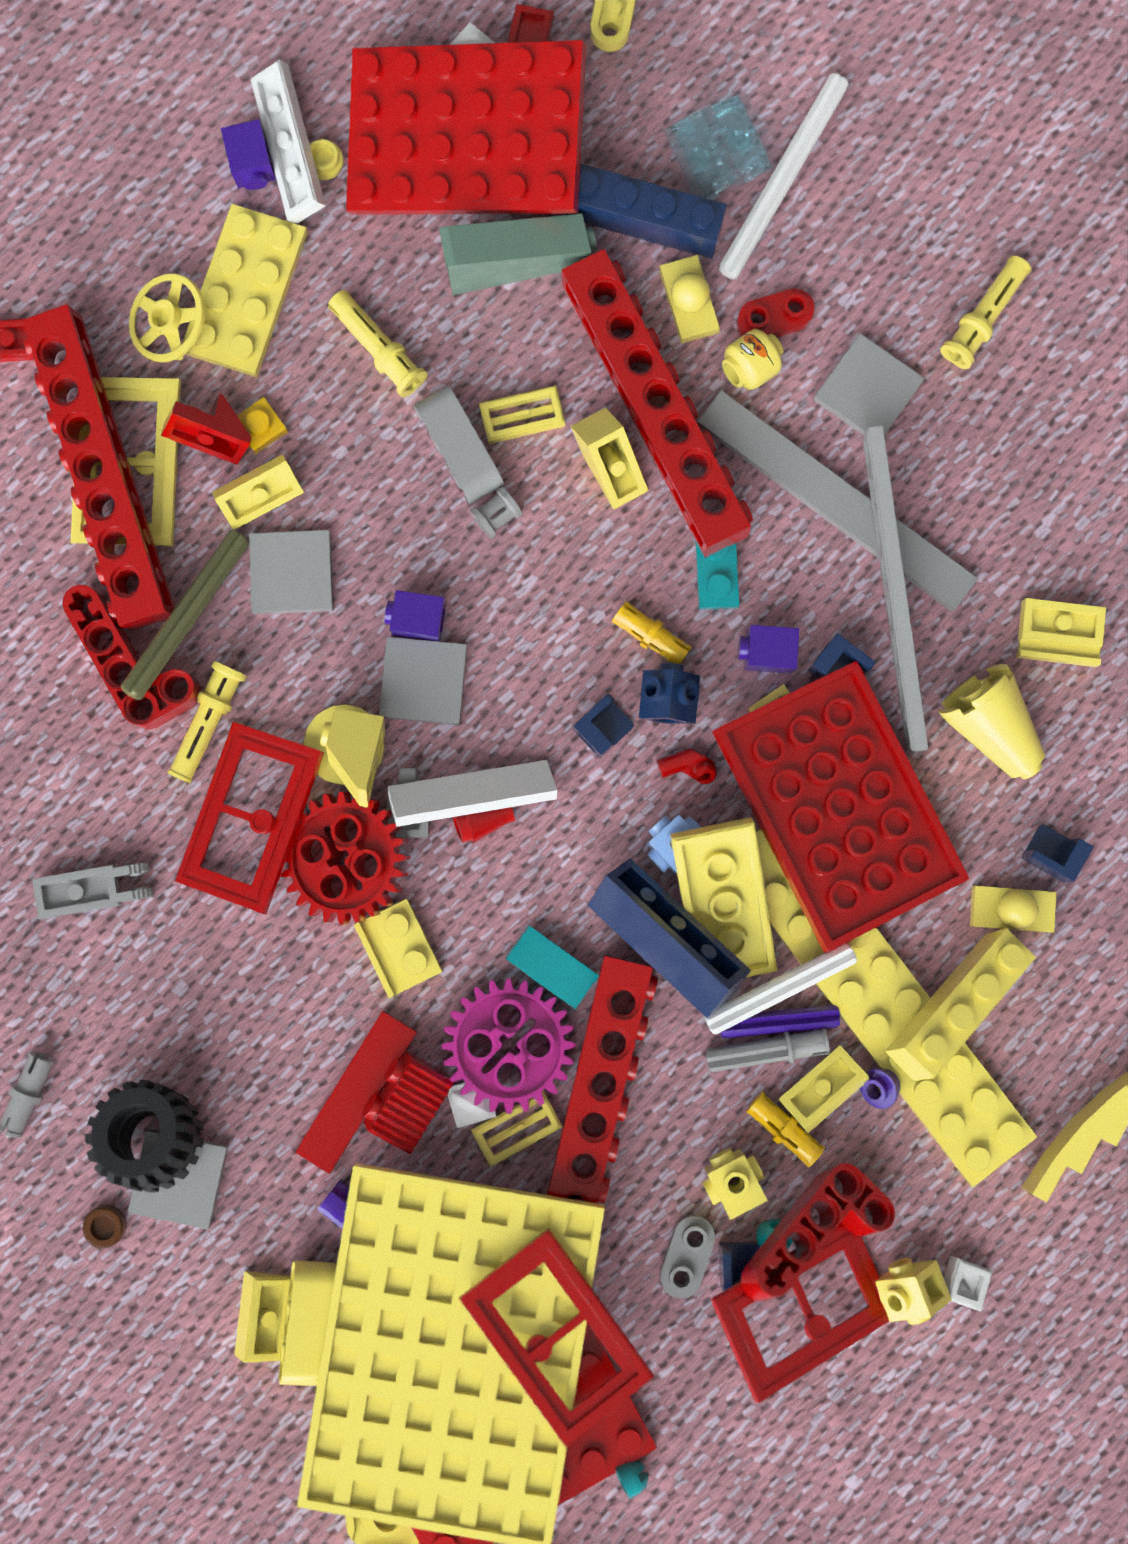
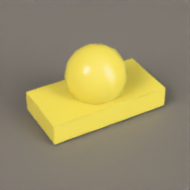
[659,255,720,344]
[970,886,1056,933]

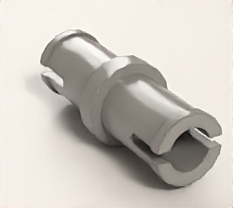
[0,1051,55,1138]

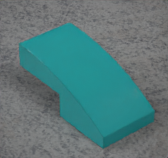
[505,925,599,1009]

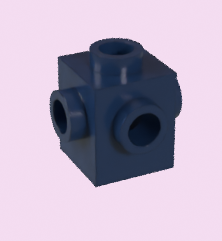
[639,663,700,724]

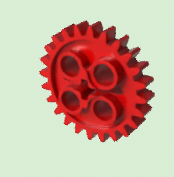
[281,792,411,925]

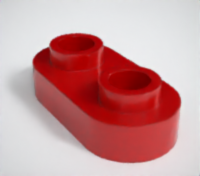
[736,288,815,337]

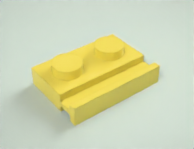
[1016,598,1106,667]
[354,899,443,998]

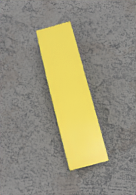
[1022,1072,1128,1203]

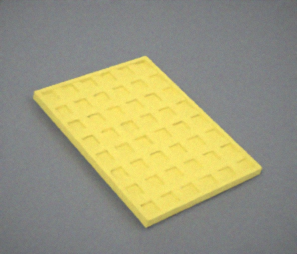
[297,1163,605,1544]

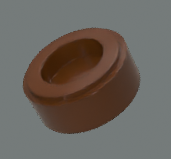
[83,1205,127,1249]

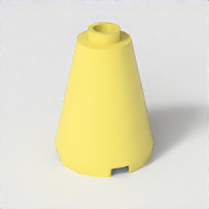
[938,664,1045,779]

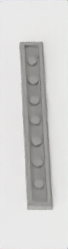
[697,390,978,612]
[862,425,929,752]

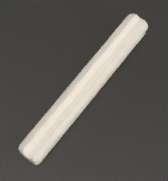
[704,943,857,1034]

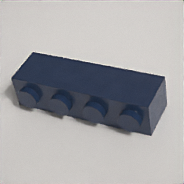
[562,163,727,259]
[588,858,751,1019]

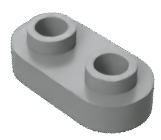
[660,1214,715,1298]

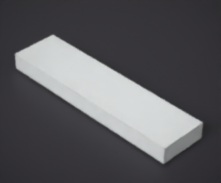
[250,60,326,224]
[388,760,557,827]

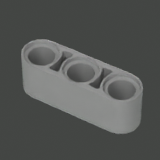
[413,386,504,505]

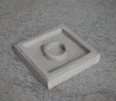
[813,333,925,435]
[249,530,334,615]
[379,637,467,725]
[127,1129,229,1230]

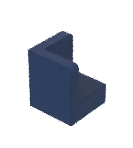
[808,633,876,679]
[573,693,634,759]
[1021,825,1094,883]
[719,1241,760,1291]

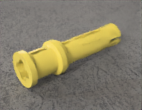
[940,256,1031,369]
[328,290,428,398]
[167,661,247,783]

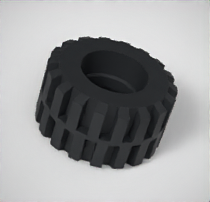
[85,1080,204,1193]

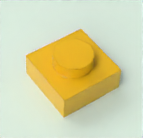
[237,397,288,454]

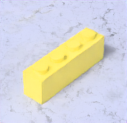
[885,928,1036,1081]

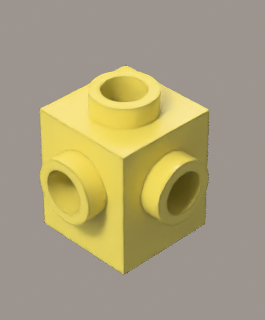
[702,1148,768,1220]
[875,1258,952,1325]

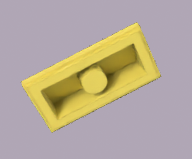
[235,1271,290,1363]

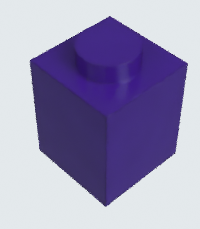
[221,119,276,190]
[384,590,447,642]
[738,625,799,674]

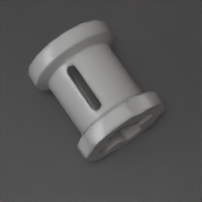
[470,486,523,540]

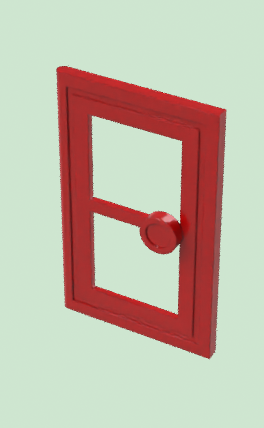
[175,722,325,915]
[711,1223,889,1403]
[458,1229,655,1448]

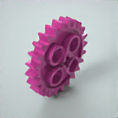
[441,978,576,1114]

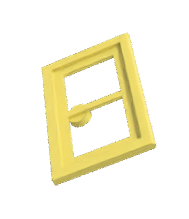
[71,377,181,547]

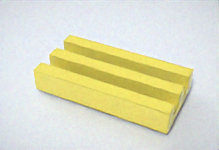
[479,385,565,444]
[471,1090,563,1167]

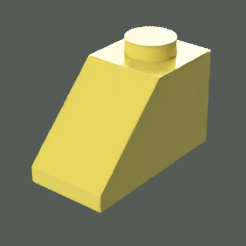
[571,407,648,509]
[321,708,385,807]

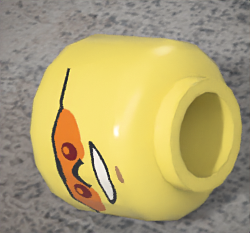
[722,329,783,390]

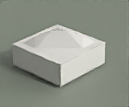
[448,1082,497,1128]
[944,1256,993,1312]

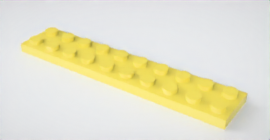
[756,828,1037,1187]

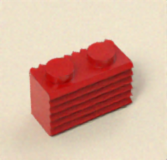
[362,1051,454,1154]

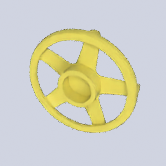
[129,274,208,362]

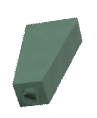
[439,214,597,296]

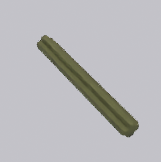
[121,530,248,700]

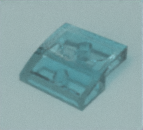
[664,95,772,199]

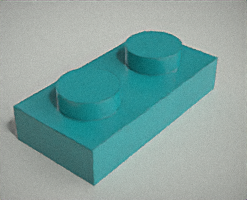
[695,540,739,610]

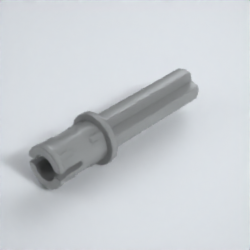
[706,1028,830,1072]

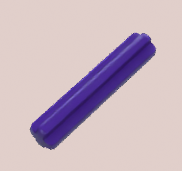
[720,1005,841,1038]

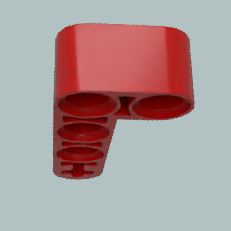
[62,585,202,729]
[741,1163,895,1301]

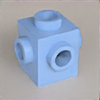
[647,815,701,874]

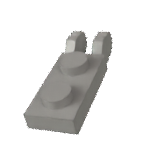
[32,863,154,919]

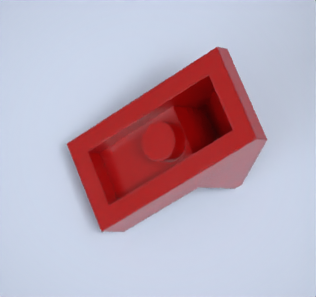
[161,393,252,465]

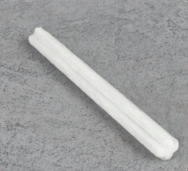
[719,73,848,280]

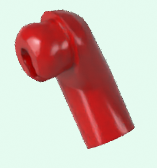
[656,748,717,785]

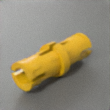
[612,601,692,664]
[745,1092,825,1168]

